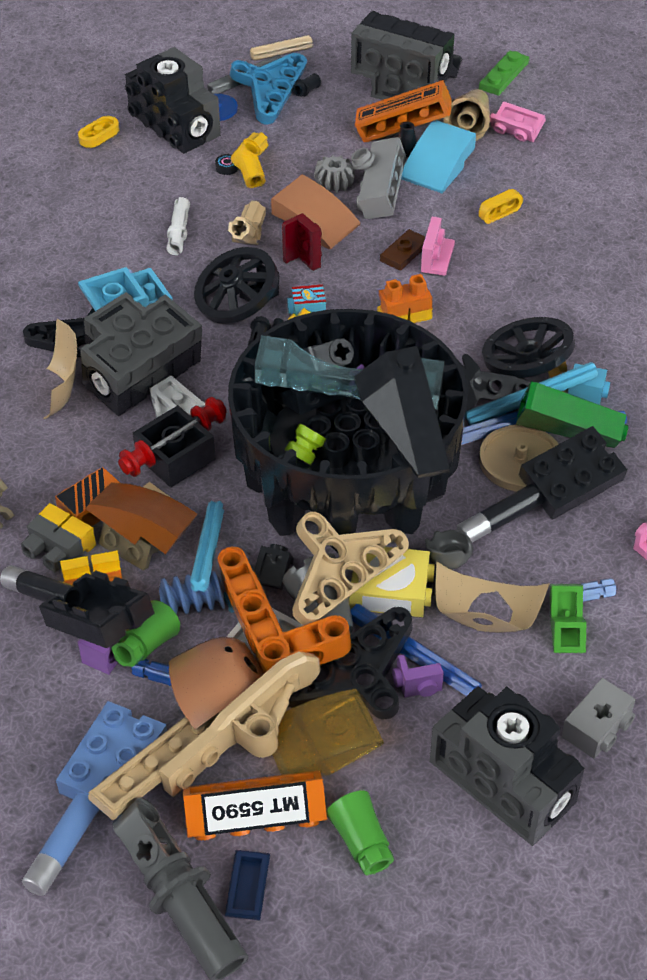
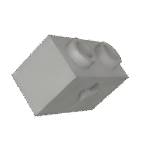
[561,678,636,759]

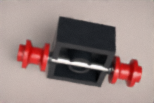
[118,397,227,488]

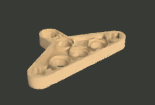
[292,512,409,625]

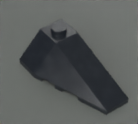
[354,346,450,478]

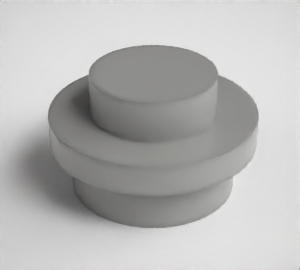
[351,147,375,170]

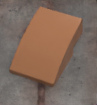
[271,174,360,250]

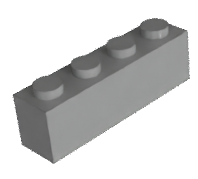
[356,137,406,219]

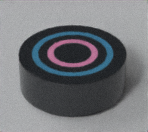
[215,154,239,175]

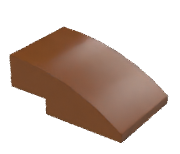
[86,482,198,554]

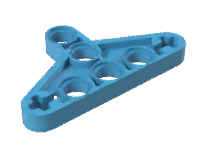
[229,53,307,125]

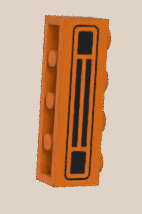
[355,80,452,142]

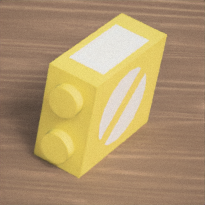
[349,547,435,617]

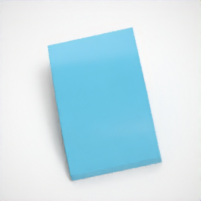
[401,120,476,193]
[78,267,173,311]

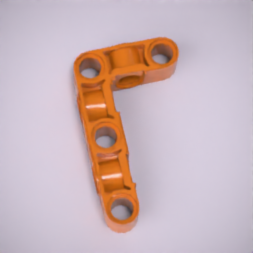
[217,546,351,674]

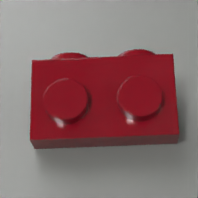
[282,213,322,271]

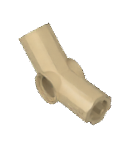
[228,201,266,245]

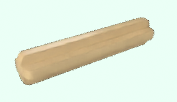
[250,35,313,61]

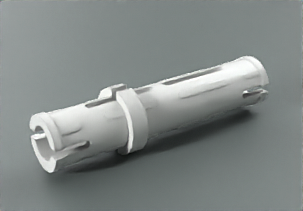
[166,197,190,255]

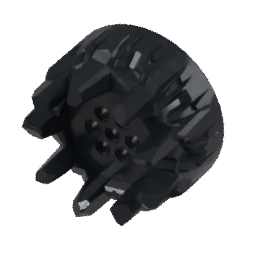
[228,309,468,553]

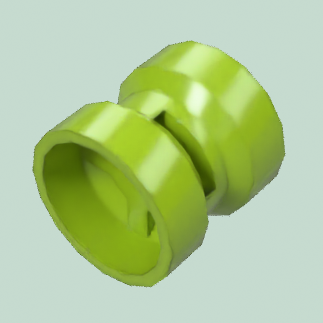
[285,423,326,465]

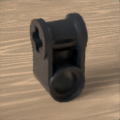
[292,339,354,382]

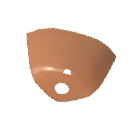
[169,637,264,729]

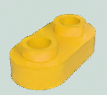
[78,116,119,148]
[478,189,523,224]

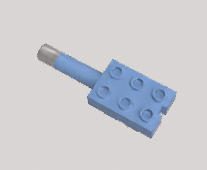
[22,701,167,896]

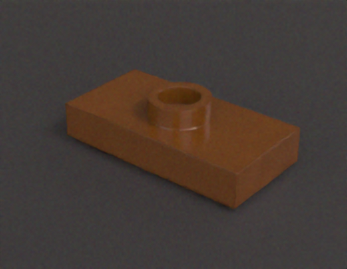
[380,229,425,271]

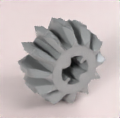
[314,155,355,193]

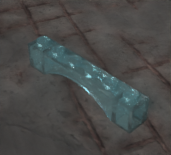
[255,335,444,409]

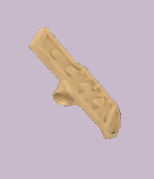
[159,651,320,797]

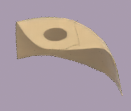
[43,319,77,419]
[435,561,550,633]

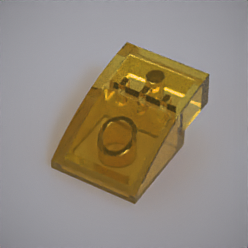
[272,689,385,776]

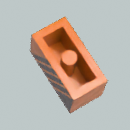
[55,467,120,526]

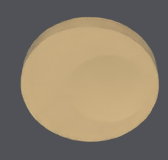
[479,425,558,492]

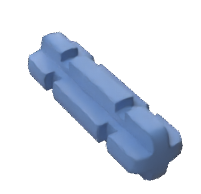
[581,578,617,602]

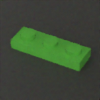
[479,50,529,96]

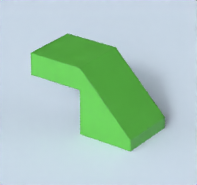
[550,584,587,653]

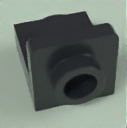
[254,544,294,590]

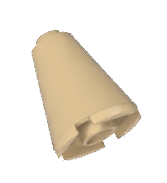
[443,89,490,141]

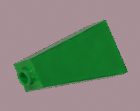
[516,381,628,448]

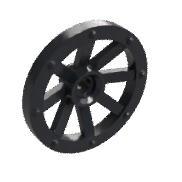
[194,247,278,324]
[482,317,575,378]

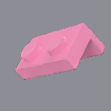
[490,101,546,142]

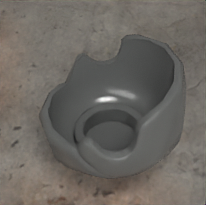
[425,530,473,570]

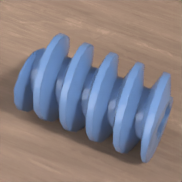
[159,571,225,615]

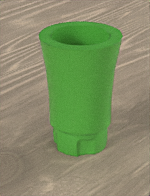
[111,600,180,667]
[326,790,394,876]

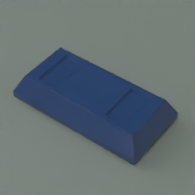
[224,850,270,920]

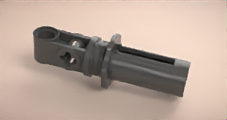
[112,798,249,980]

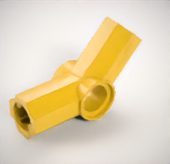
[231,132,269,188]

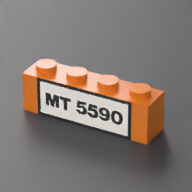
[183,770,327,840]

